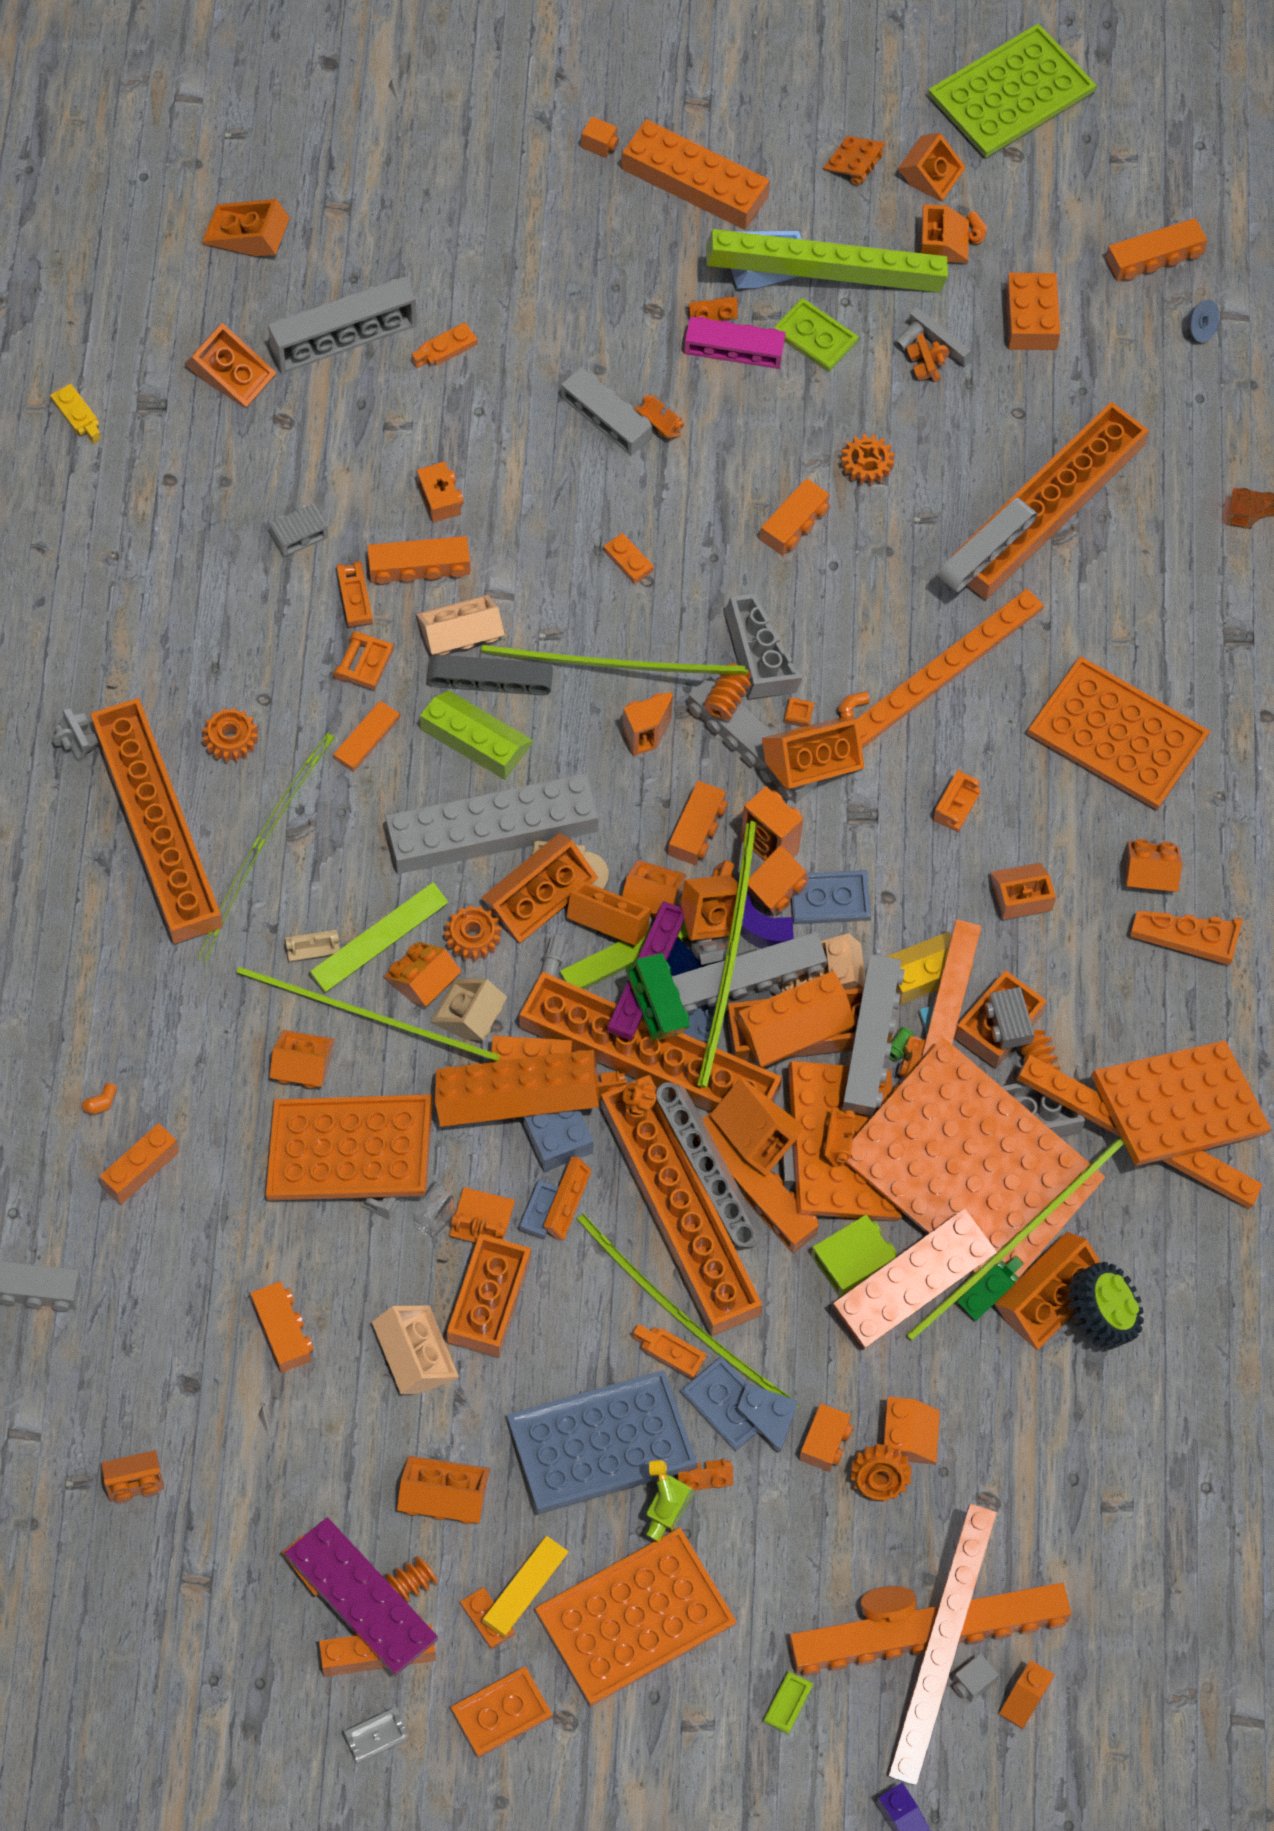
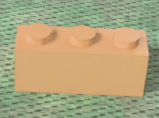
[416,595,504,655]
[372,1305,459,1394]

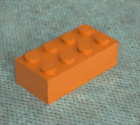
[447,1234,531,1358]

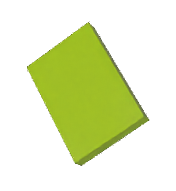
[773,298,859,372]

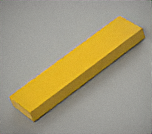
[482,1535,569,1639]

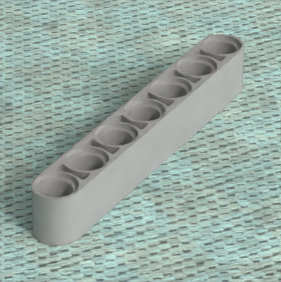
[656,1083,763,1247]

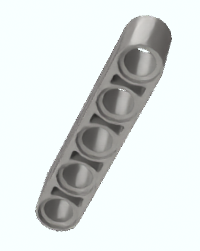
[937,497,1038,592]

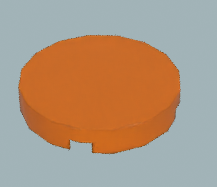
[861,1586,917,1622]

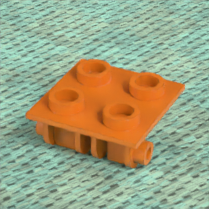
[823,136,885,185]
[449,1187,515,1243]

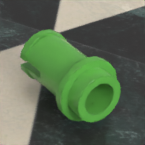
[889,1027,915,1061]

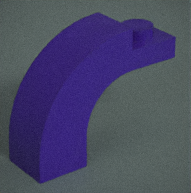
[736,872,794,949]

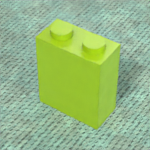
[811,1215,897,1298]

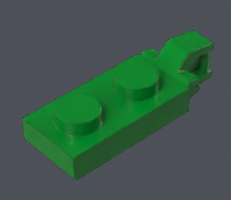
[957,1255,1024,1321]

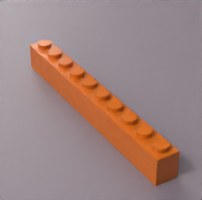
[789,1582,1072,1676]

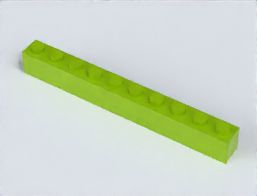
[706,229,948,292]

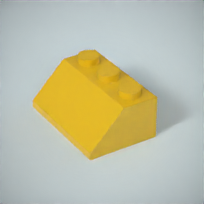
[886,932,973,1005]

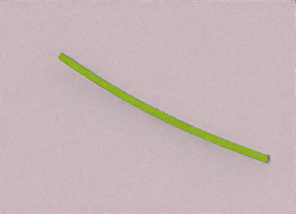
[481,645,748,675]
[198,732,335,963]
[697,820,756,1088]
[237,966,500,1061]
[907,1139,1124,1340]
[576,1213,799,1409]

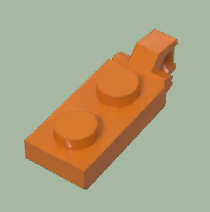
[411,322,478,368]
[892,1035,926,1094]
[632,1324,707,1380]

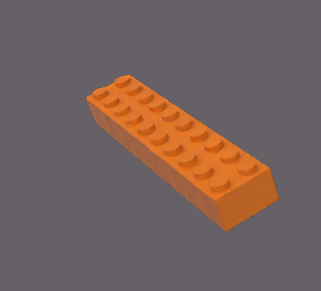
[951,401,1149,600]
[90,698,223,944]
[520,971,782,1112]
[601,1075,762,1336]

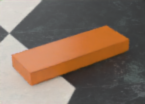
[333,701,400,772]
[543,1156,592,1240]

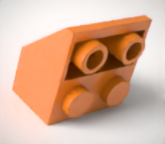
[920,204,969,263]
[622,692,673,756]
[1125,839,1182,892]
[990,863,1056,920]
[383,942,462,1007]
[101,1450,165,1503]

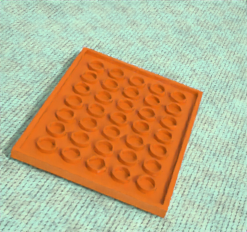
[846,1037,1105,1282]

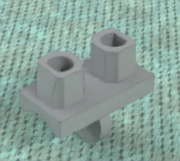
[52,709,99,761]

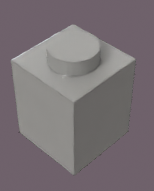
[953,1654,999,1703]

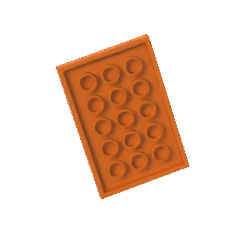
[1027,656,1210,810]
[1091,1040,1271,1166]
[788,1061,902,1221]
[266,1094,433,1200]
[535,1528,737,1707]

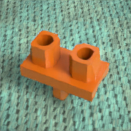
[906,333,950,382]

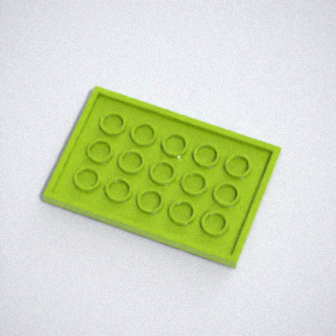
[928,23,1097,158]

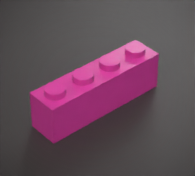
[684,317,786,369]

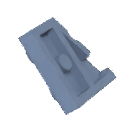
[737,1383,798,1452]

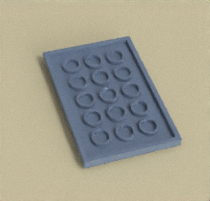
[507,1370,697,1514]

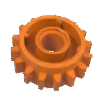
[202,708,258,762]
[444,905,501,961]
[851,1444,912,1501]

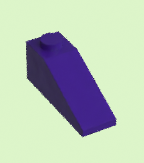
[876,1782,931,1831]

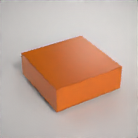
[784,697,814,727]

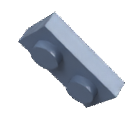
[520,1180,559,1239]

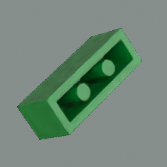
[625,953,690,1041]

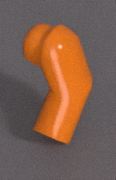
[966,211,987,244]
[838,691,870,718]

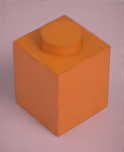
[581,116,619,158]

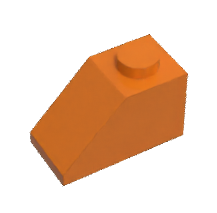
[999,1660,1055,1730]

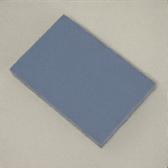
[791,870,871,924]
[680,1356,759,1452]

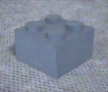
[524,1110,594,1172]

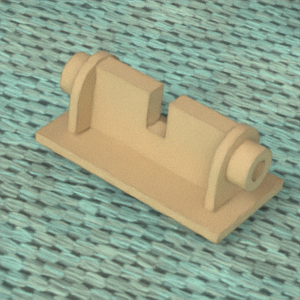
[285,929,340,962]

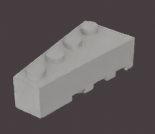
[725,594,802,699]

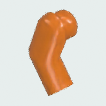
[82,1083,117,1114]

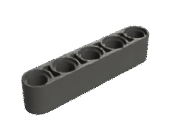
[427,655,553,695]

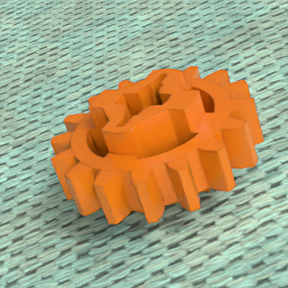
[841,434,895,485]

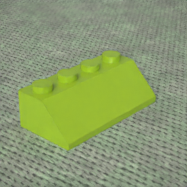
[420,690,533,780]

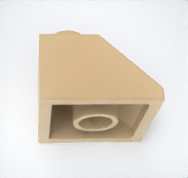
[431,979,507,1040]

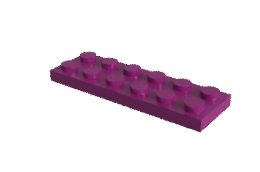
[285,1517,438,1676]

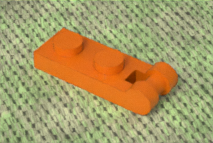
[336,561,373,627]

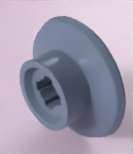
[1186,299,1219,343]

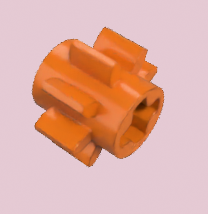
[623,1079,656,1114]

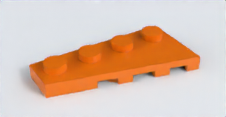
[1130,911,1243,965]

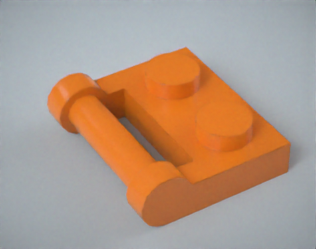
[333,631,394,690]

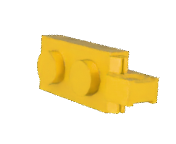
[50,383,101,444]

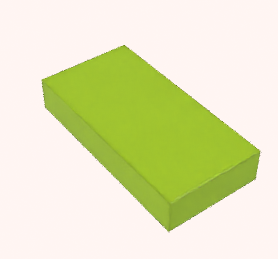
[763,1671,814,1735]

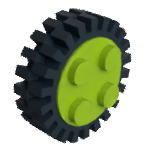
[1068,1262,1144,1350]

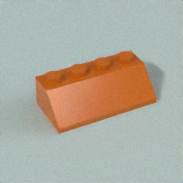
[762,718,865,789]
[481,832,598,943]
[737,970,856,1068]
[995,1232,1100,1350]

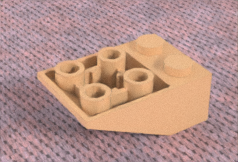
[782,933,865,993]

